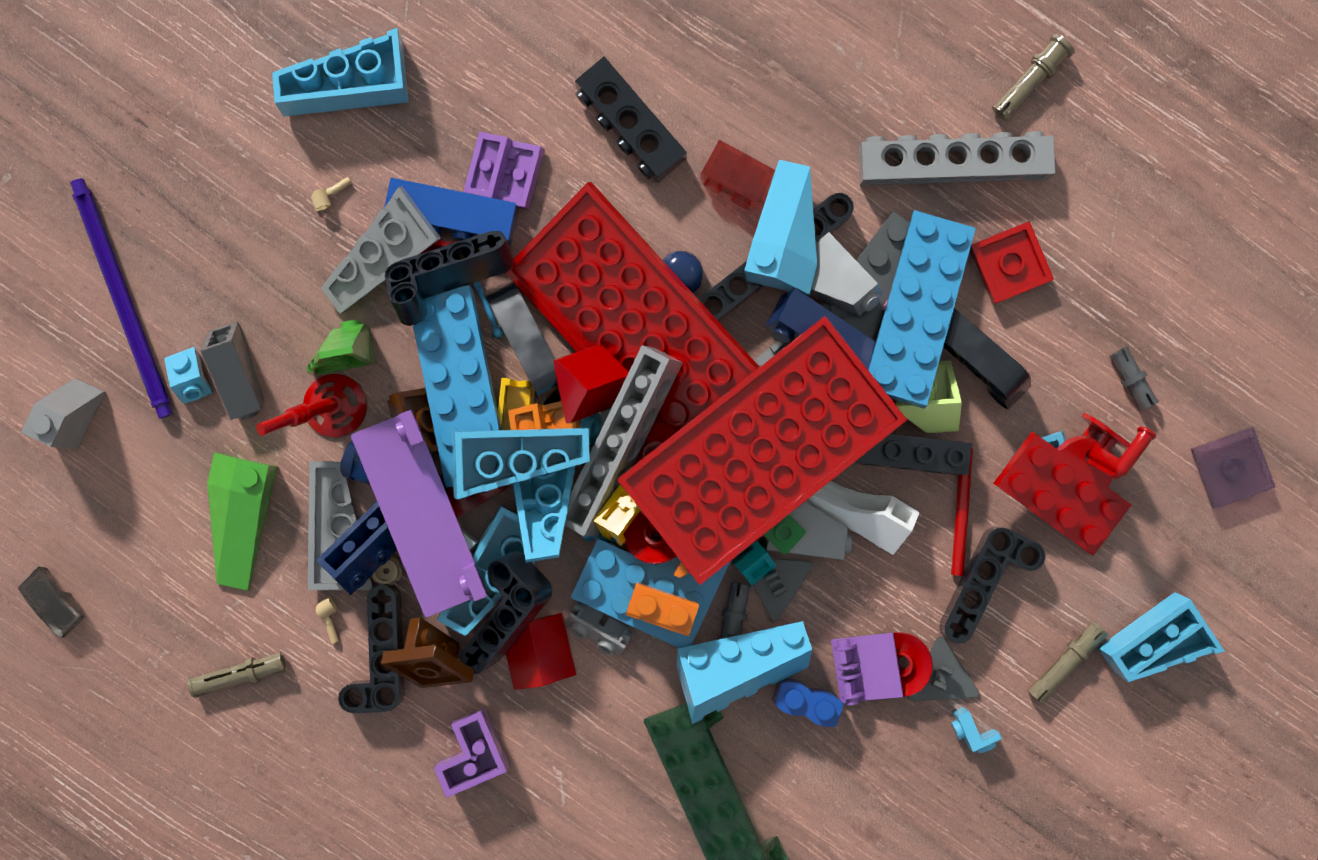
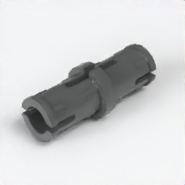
[1109,346,1159,411]
[721,582,751,639]

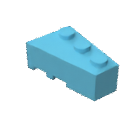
[1097,592,1225,682]

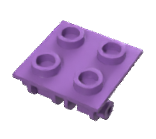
[831,632,904,705]

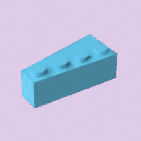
[437,504,536,636]
[676,621,812,724]

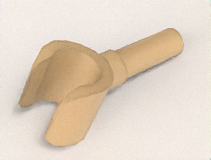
[311,177,352,212]
[316,596,339,644]

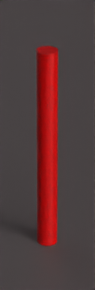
[951,449,973,576]

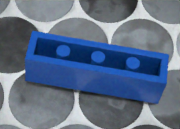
[384,178,519,245]

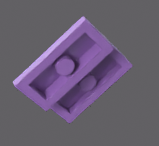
[463,132,545,210]

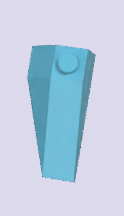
[744,160,817,296]
[512,466,576,562]

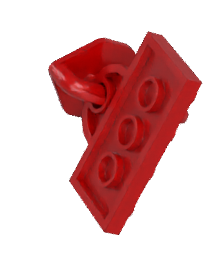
[993,412,1156,556]

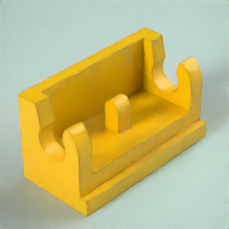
[498,378,535,430]
[593,485,640,546]

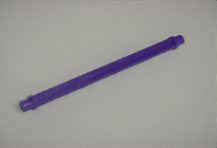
[70,178,173,419]

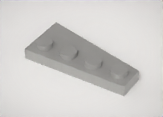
[321,186,441,314]
[308,461,372,590]

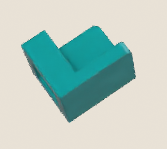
[731,540,777,586]

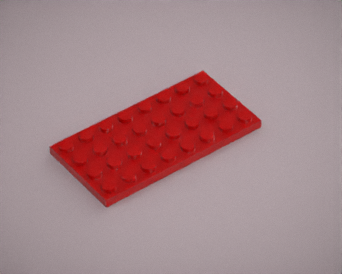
[505,182,760,431]
[617,316,907,585]

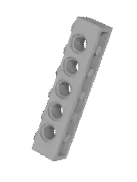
[858,131,1055,186]
[565,345,683,537]

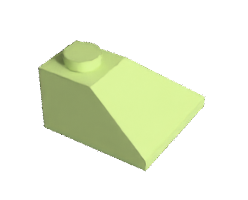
[894,361,962,433]

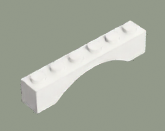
[806,481,920,555]

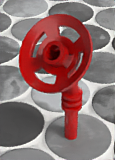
[256,374,367,437]

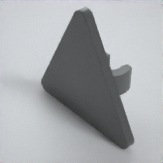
[754,559,813,621]
[908,637,979,701]

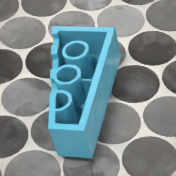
[272,28,409,117]
[452,428,590,499]

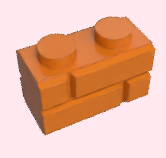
[626,582,699,637]

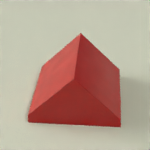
[553,345,629,424]
[506,613,577,690]

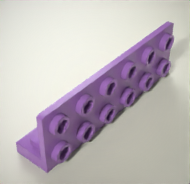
[351,410,487,617]

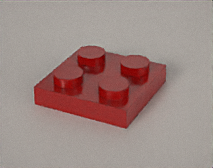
[970,221,1054,305]

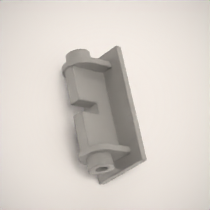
[565,602,633,657]

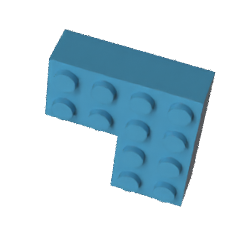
[571,538,730,648]

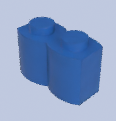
[772,678,844,727]

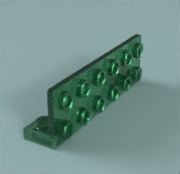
[644,703,788,860]

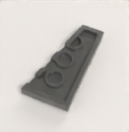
[822,211,909,340]

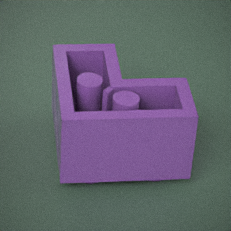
[434,707,510,798]

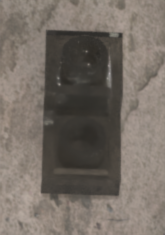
[18,566,85,638]

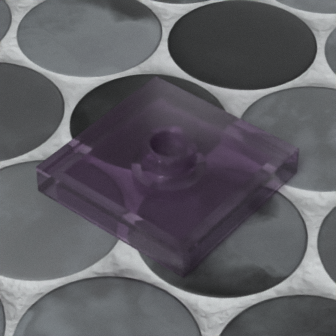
[1190,427,1276,509]

